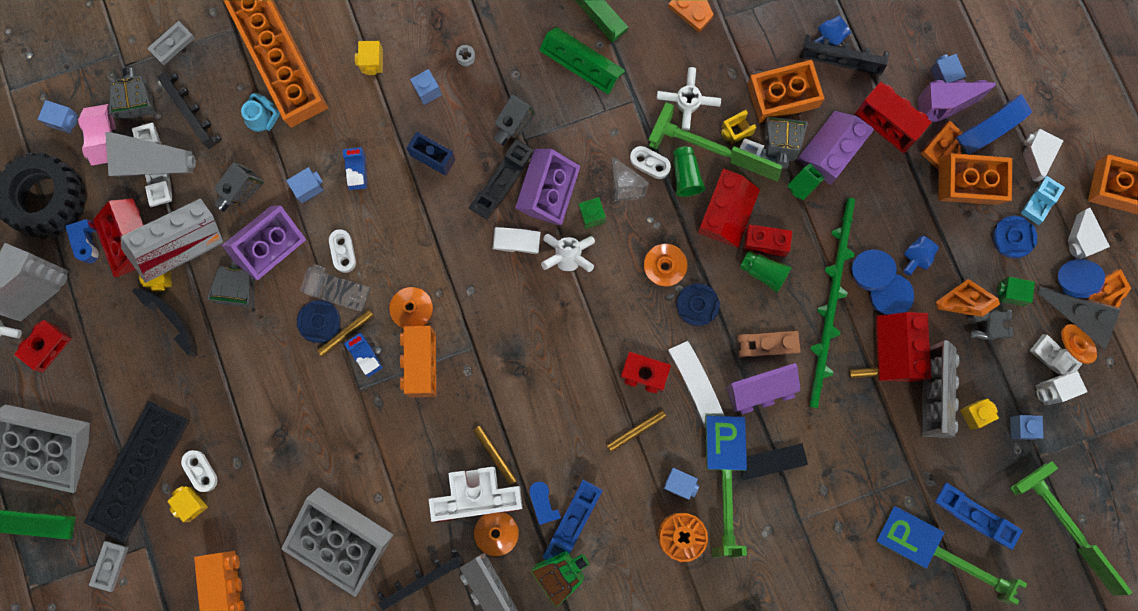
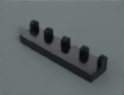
[799,34,889,75]
[157,72,222,149]
[377,548,464,611]

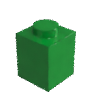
[788,163,826,200]
[578,197,606,229]
[997,277,1035,306]

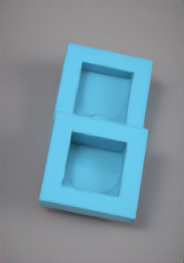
[1021,176,1065,225]

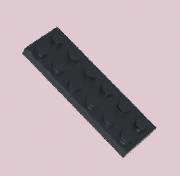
[84,401,190,542]

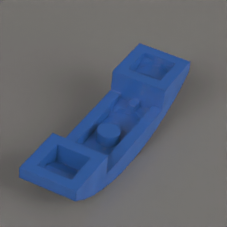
[956,94,1032,155]
[542,480,603,560]
[934,483,1023,550]

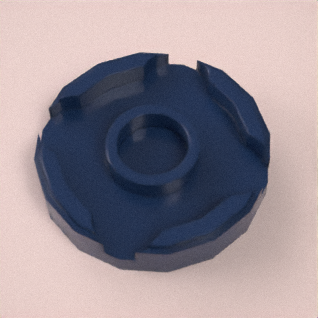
[676,283,720,327]
[297,300,341,344]

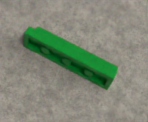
[575,0,628,43]
[539,27,625,95]
[0,509,76,539]

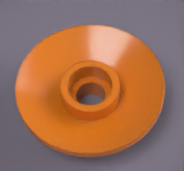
[644,244,687,287]
[389,287,433,329]
[1061,324,1097,364]
[474,512,519,556]

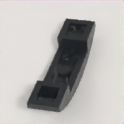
[469,139,534,220]
[132,288,198,358]

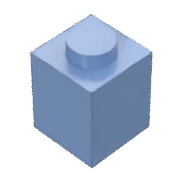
[930,54,966,83]
[410,69,442,105]
[37,100,78,133]
[286,167,324,203]
[1010,415,1043,440]
[663,468,699,500]

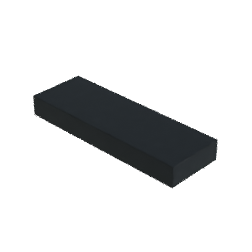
[740,443,808,481]

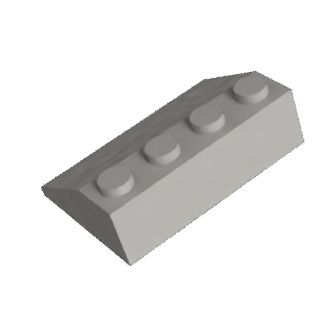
[0,243,69,321]
[922,340,959,438]
[0,404,90,493]
[281,487,393,597]
[459,553,518,611]

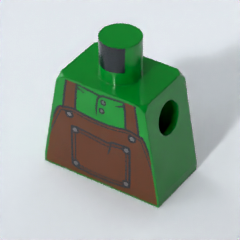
[531,551,590,607]

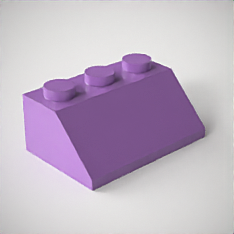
[797,111,874,185]
[515,149,580,225]
[221,205,306,280]
[726,363,801,415]

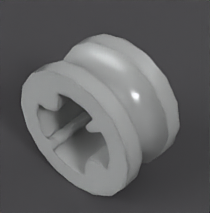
[456,45,475,66]

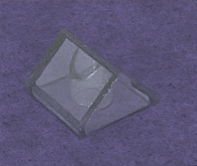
[610,157,649,201]

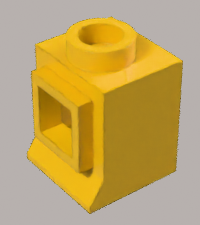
[721,110,756,145]

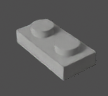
[147,21,195,65]
[89,541,129,592]

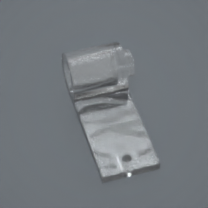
[299,264,370,312]

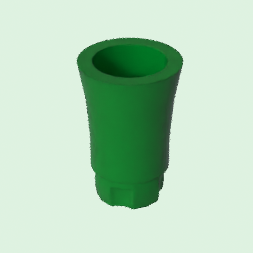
[673,146,706,197]
[740,250,792,293]

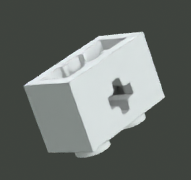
[1035,371,1087,406]

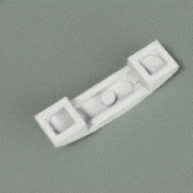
[132,122,172,207]
[668,341,724,429]

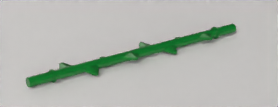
[809,198,855,409]

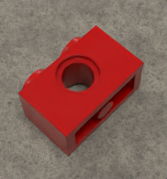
[743,224,793,257]
[14,320,72,373]
[620,351,671,394]

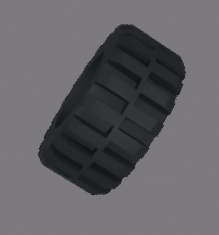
[0,152,86,238]

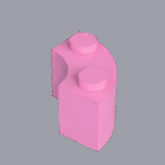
[78,104,116,166]

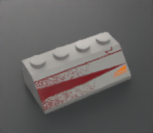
[121,198,223,283]

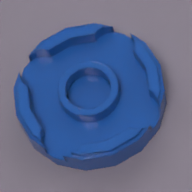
[992,215,1037,259]
[852,249,897,291]
[1057,259,1105,298]
[869,274,914,315]

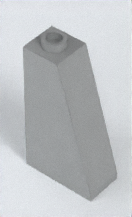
[105,132,196,177]

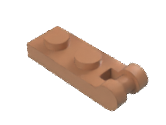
[737,331,801,358]

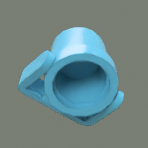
[241,93,280,132]

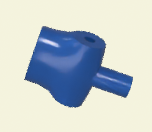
[813,15,851,47]
[903,236,939,276]

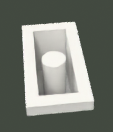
[1023,129,1063,183]
[1068,208,1110,259]

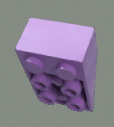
[918,80,996,122]

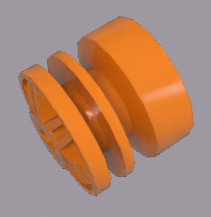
[657,513,708,562]

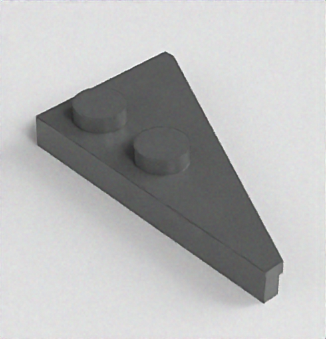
[1039,286,1120,349]

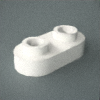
[630,146,671,179]
[329,230,356,273]
[181,450,217,492]

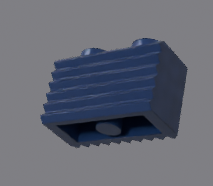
[406,132,456,176]

